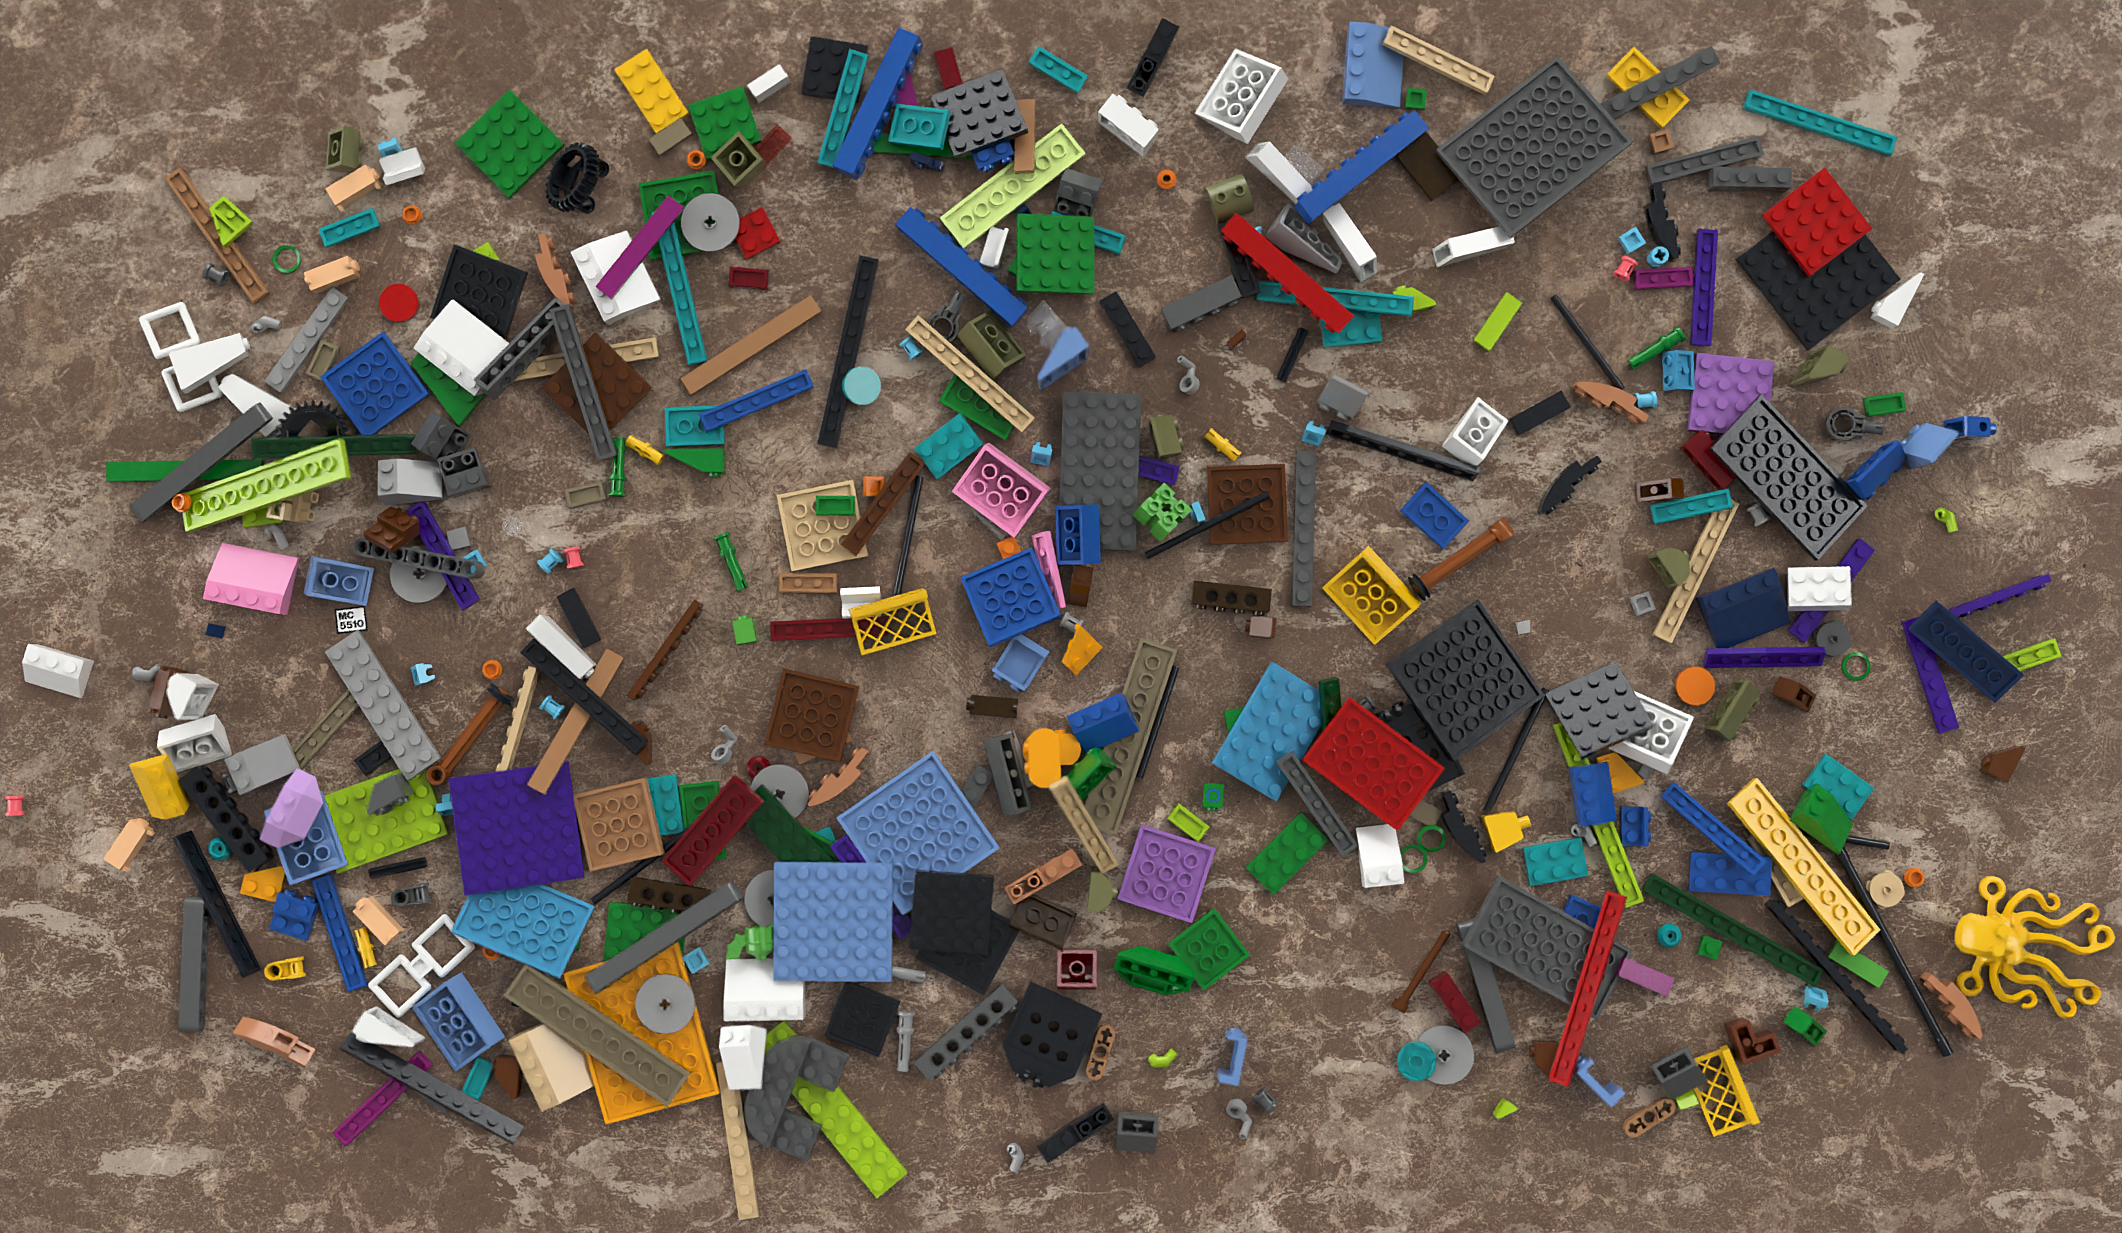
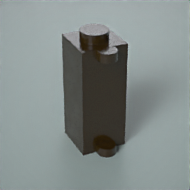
[966,695,1018,718]

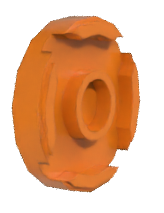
[1675,667,1715,706]

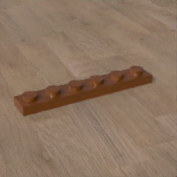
[840,452,925,557]
[627,600,703,700]

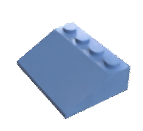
[1342,22,1405,108]
[1038,326,1089,391]
[264,791,348,885]
[412,972,505,1072]

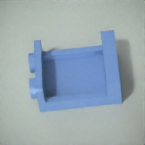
[992,634,1049,693]
[1216,1027,1247,1086]
[1574,1054,1625,1108]

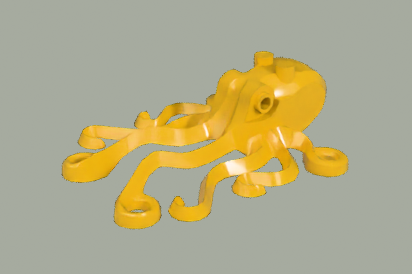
[1955,876,2115,1019]

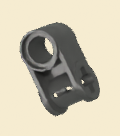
[391,882,432,907]

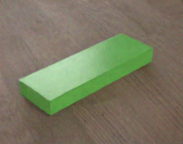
[1827,940,1889,988]

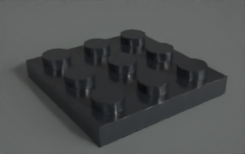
[801,36,868,104]
[824,981,901,1057]

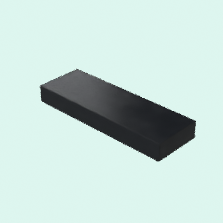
[1510,390,1571,435]
[557,588,601,648]
[354,741,392,776]

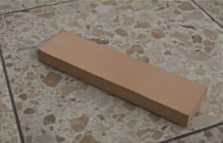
[1014,99,1036,174]

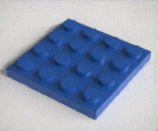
[320,331,430,435]
[960,547,1062,648]

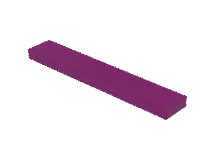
[595,195,685,300]
[332,1051,433,1147]

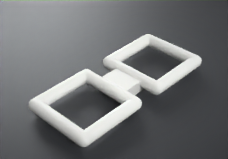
[139,302,223,412]
[368,914,475,1018]

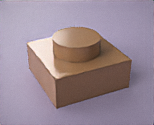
[1648,129,1674,154]

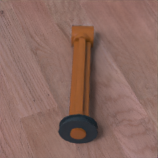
[1408,517,1515,601]
[426,684,515,785]

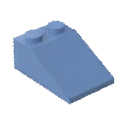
[1900,423,1959,469]
[304,555,374,606]

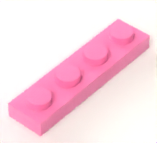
[1032,531,1066,609]

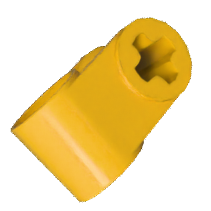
[264,956,306,980]

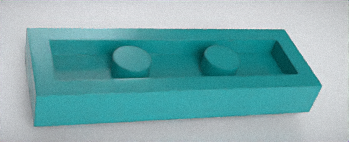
[1028,46,1088,94]
[318,208,381,248]

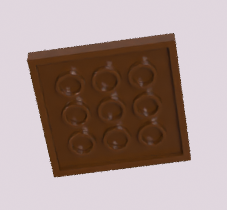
[541,332,653,434]
[1207,464,1288,545]
[764,668,860,763]

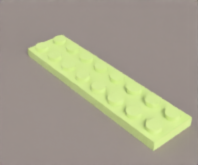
[940,123,1086,249]

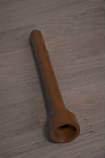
[1392,930,1450,1014]

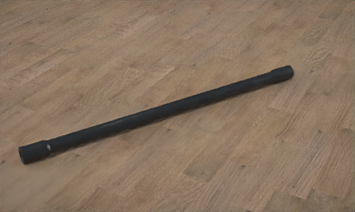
[1834,846,1954,1057]

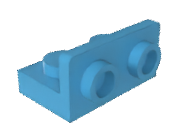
[1662,350,1695,391]

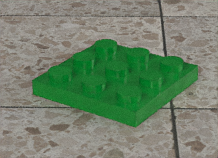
[688,86,762,161]
[1168,908,1250,991]

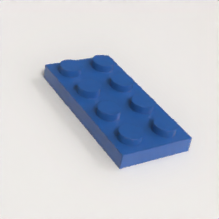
[1688,851,1772,896]

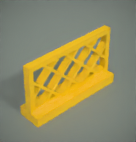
[848,588,936,655]
[1694,1045,1760,1137]

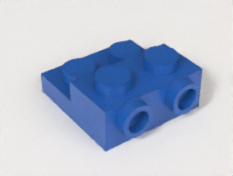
[971,141,1014,173]
[269,889,320,941]

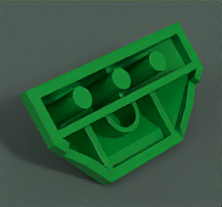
[1113,946,1195,996]

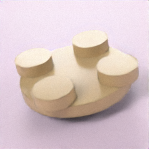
[1865,870,1905,909]

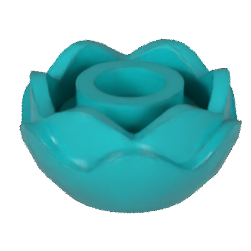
[208,837,232,861]
[1657,923,1682,948]

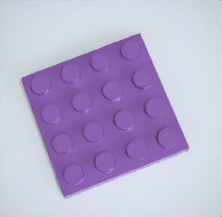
[1687,353,1774,434]
[1117,824,1216,923]

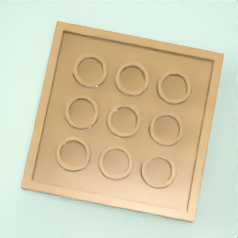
[777,480,868,572]

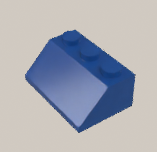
[1845,439,1907,500]
[1055,504,1101,565]
[1067,693,1139,753]
[1568,761,1617,827]

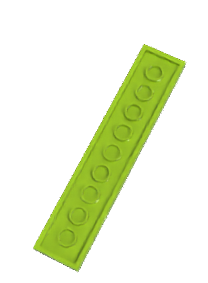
[182,439,351,533]
[764,1020,908,1198]

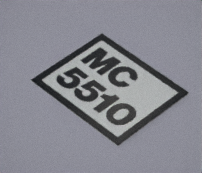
[334,606,368,634]

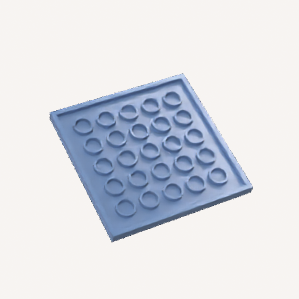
[837,751,1000,915]
[773,862,893,982]

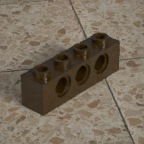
[1191,580,1272,616]
[627,876,711,913]

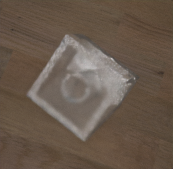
[1026,301,1067,351]

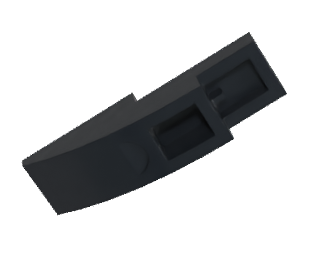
[1127,18,1180,97]
[1644,182,1681,262]
[1537,456,1602,515]
[1441,790,1487,863]
[1036,1103,1114,1164]

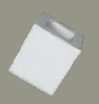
[1516,620,1530,635]

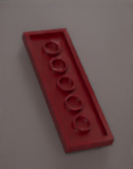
[661,775,764,887]

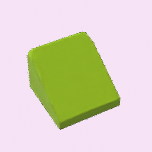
[1674,1089,1699,1110]
[1493,1098,1518,1119]

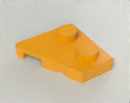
[1061,623,1103,676]
[1595,752,1645,794]
[240,866,287,902]

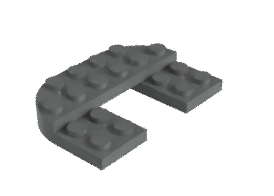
[744,1035,850,1162]

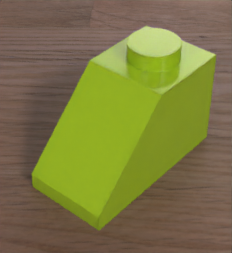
[1391,285,1436,317]

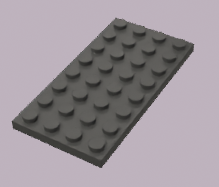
[1059,391,1142,550]
[1461,876,1633,1020]

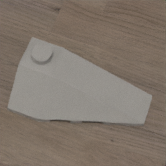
[1265,203,1342,273]

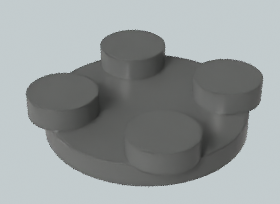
[1812,620,1852,658]

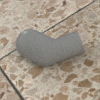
[251,316,282,334]
[265,524,289,550]
[132,664,159,682]
[1571,824,1598,847]
[1007,1143,1024,1173]

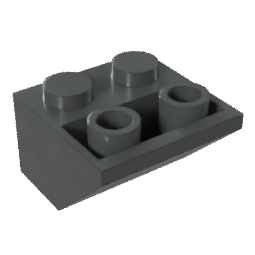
[1053,168,1103,217]
[411,411,472,460]
[438,447,492,498]
[366,774,414,816]
[1651,1046,1708,1099]
[1115,1110,1158,1153]

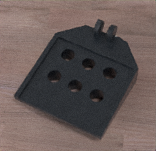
[1374,701,1465,792]
[1003,981,1103,1088]

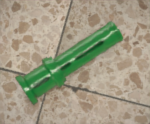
[1627,326,1686,370]
[608,437,627,497]
[713,532,749,591]

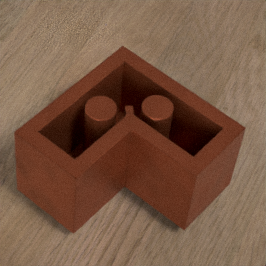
[1724,1017,1781,1064]

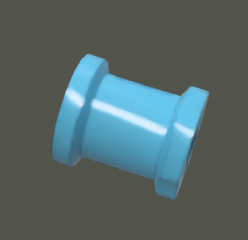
[1647,246,1669,267]
[899,336,924,361]
[1633,391,1657,409]
[537,548,564,574]
[539,695,566,720]

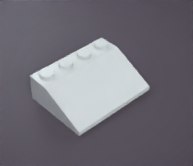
[1195,49,1288,144]
[571,231,661,325]
[414,300,509,396]
[1608,691,1694,775]
[724,958,806,1021]

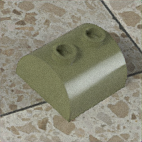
[326,126,364,173]
[711,131,765,187]
[1204,174,1254,224]
[1646,548,1691,588]
[1087,870,1117,913]

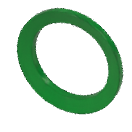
[272,245,301,273]
[1842,652,1871,681]
[1417,825,1446,852]
[1400,844,1428,873]

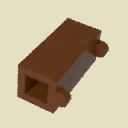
[148,665,187,719]

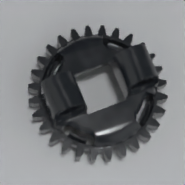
[545,142,609,214]
[275,399,350,437]

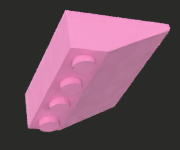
[952,443,1051,538]
[203,543,299,615]

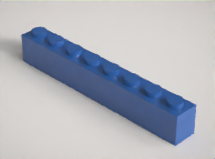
[833,27,923,180]
[1294,110,1429,224]
[895,206,1028,329]

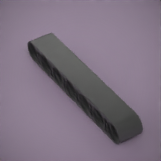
[353,538,485,579]
[179,896,210,1033]
[1456,918,1516,1053]

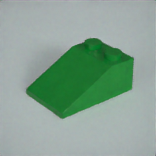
[1790,783,1853,855]

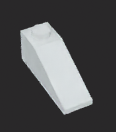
[1871,273,1924,329]

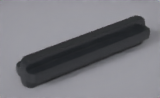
[1276,328,1308,383]
[368,857,427,879]

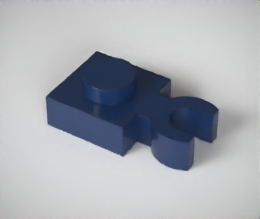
[910,152,944,172]

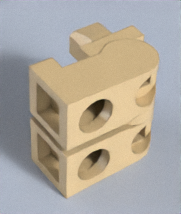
[267,491,319,524]

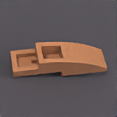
[535,233,576,310]
[1572,382,1649,425]
[807,747,869,807]
[1004,848,1083,905]
[1919,972,1983,1039]
[232,1017,316,1068]

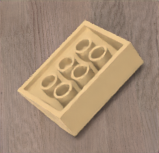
[509,1022,595,1112]

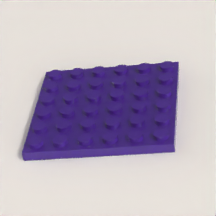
[448,761,585,896]

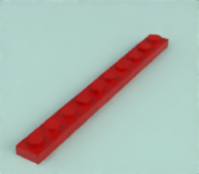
[1549,891,1627,1087]

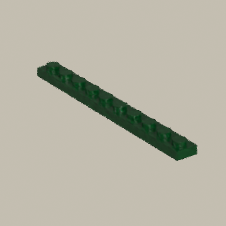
[1641,873,1824,987]

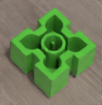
[1133,483,1192,542]

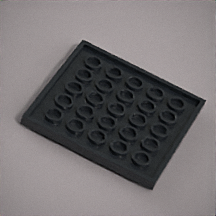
[1736,231,1901,351]
[1385,600,1545,762]

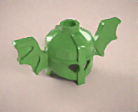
[725,924,774,960]

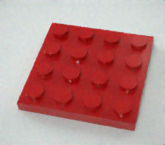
[1761,168,1873,277]

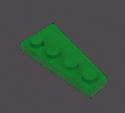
[411,353,485,427]

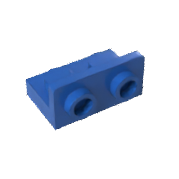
[1620,806,1651,847]

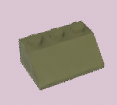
[957,310,1027,380]
[1790,344,1850,387]
[1705,679,1761,741]

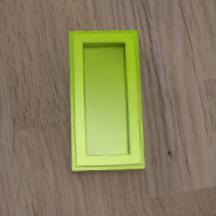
[1167,803,1210,842]

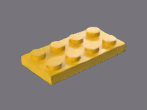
[1606,47,1690,129]
[614,49,690,134]

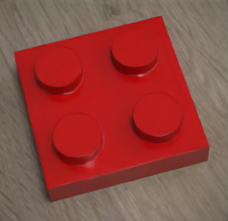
[735,207,781,260]

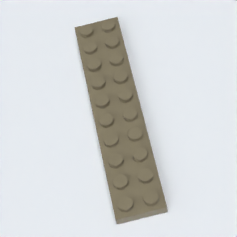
[1085,638,1177,835]
[504,964,691,1107]

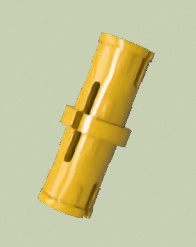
[1204,428,1241,462]
[625,435,665,465]
[354,927,377,968]

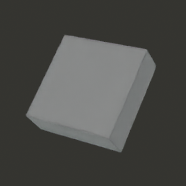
[446,527,472,551]
[1629,591,1656,616]

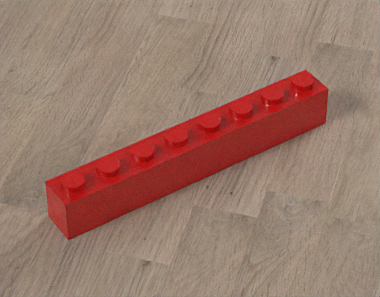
[1221,213,1354,334]

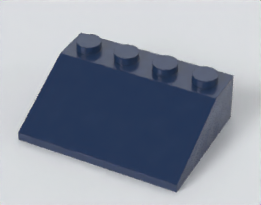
[1696,568,1791,648]

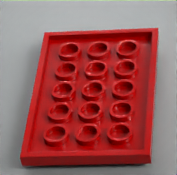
[1302,697,1445,831]

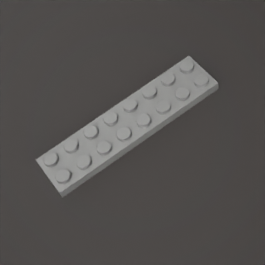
[325,630,442,781]

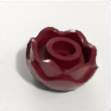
[746,756,771,779]

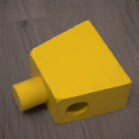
[1481,811,1531,853]

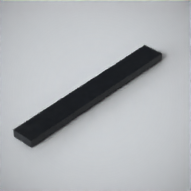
[1326,420,1480,482]
[520,638,649,756]
[172,830,261,978]

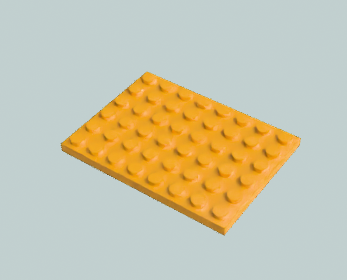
[563,942,720,1124]

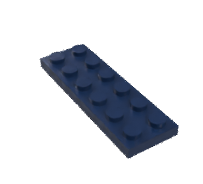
[1908,600,2024,703]

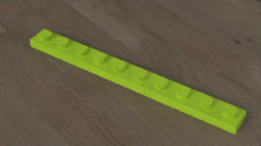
[1552,722,1644,908]

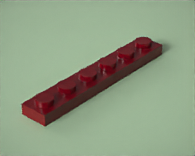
[770,616,888,641]

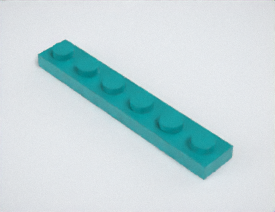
[817,49,869,168]

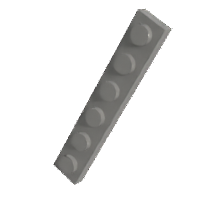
[265,287,350,393]

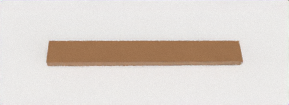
[164,168,270,304]
[681,295,822,395]
[527,649,624,795]

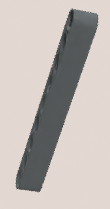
[129,402,273,523]
[585,881,744,994]

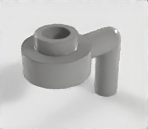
[1177,355,1200,395]
[711,725,738,765]
[1226,1099,1252,1139]

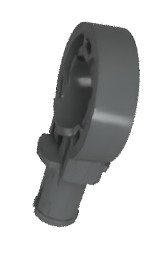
[927,291,967,343]
[1825,407,1885,441]

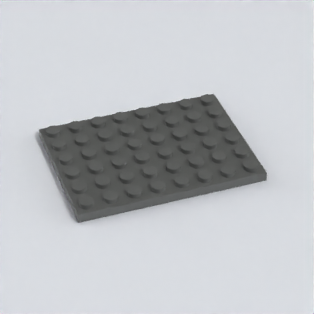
[1436,56,1633,239]

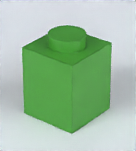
[732,615,758,645]

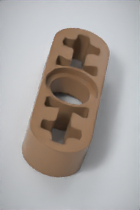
[1086,1024,1115,1080]
[1622,1097,1676,1137]

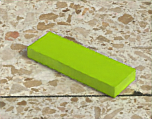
[1473,292,1522,351]
[2003,638,2062,671]

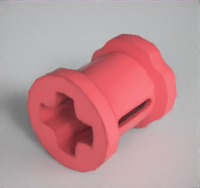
[1614,256,1638,282]
[563,546,584,569]
[5,795,25,816]

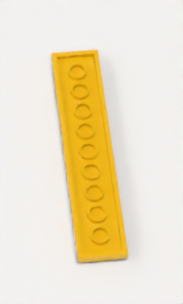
[1727,778,1880,955]

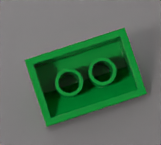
[1061,747,1117,801]

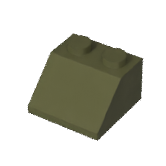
[1149,415,1184,460]

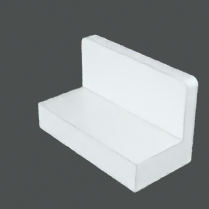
[747,64,791,103]
[379,147,425,185]
[980,227,1009,270]
[840,586,881,619]

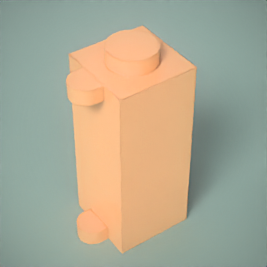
[325,165,381,212]
[304,256,360,294]
[104,818,155,872]
[352,896,404,945]

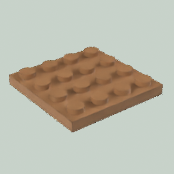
[573,777,665,871]

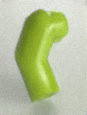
[1935,508,1958,533]
[1148,1048,1178,1068]

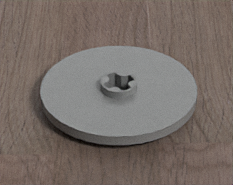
[681,193,740,252]
[390,545,447,603]
[750,764,809,818]
[744,870,774,928]
[636,974,695,1034]
[1418,1025,1474,1085]

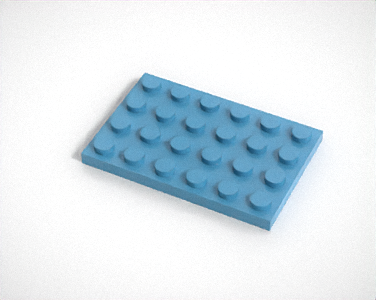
[1212,662,1322,802]
[450,884,595,979]

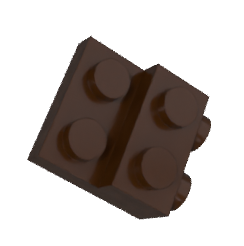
[363,506,421,554]

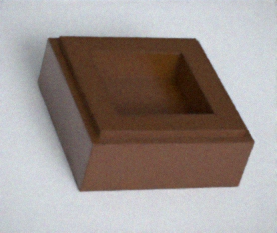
[1226,329,1246,350]

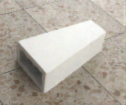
[1245,141,1313,204]
[1323,203,1377,282]
[1432,227,1515,268]
[169,333,250,393]
[218,374,295,437]
[526,615,597,679]

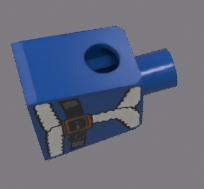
[1944,416,1997,440]

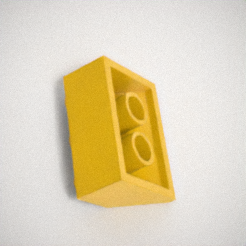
[129,754,190,820]

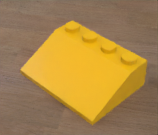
[1322,545,1421,645]

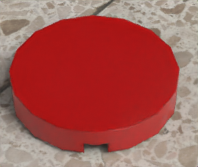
[379,283,419,323]

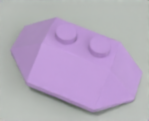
[260,768,323,848]

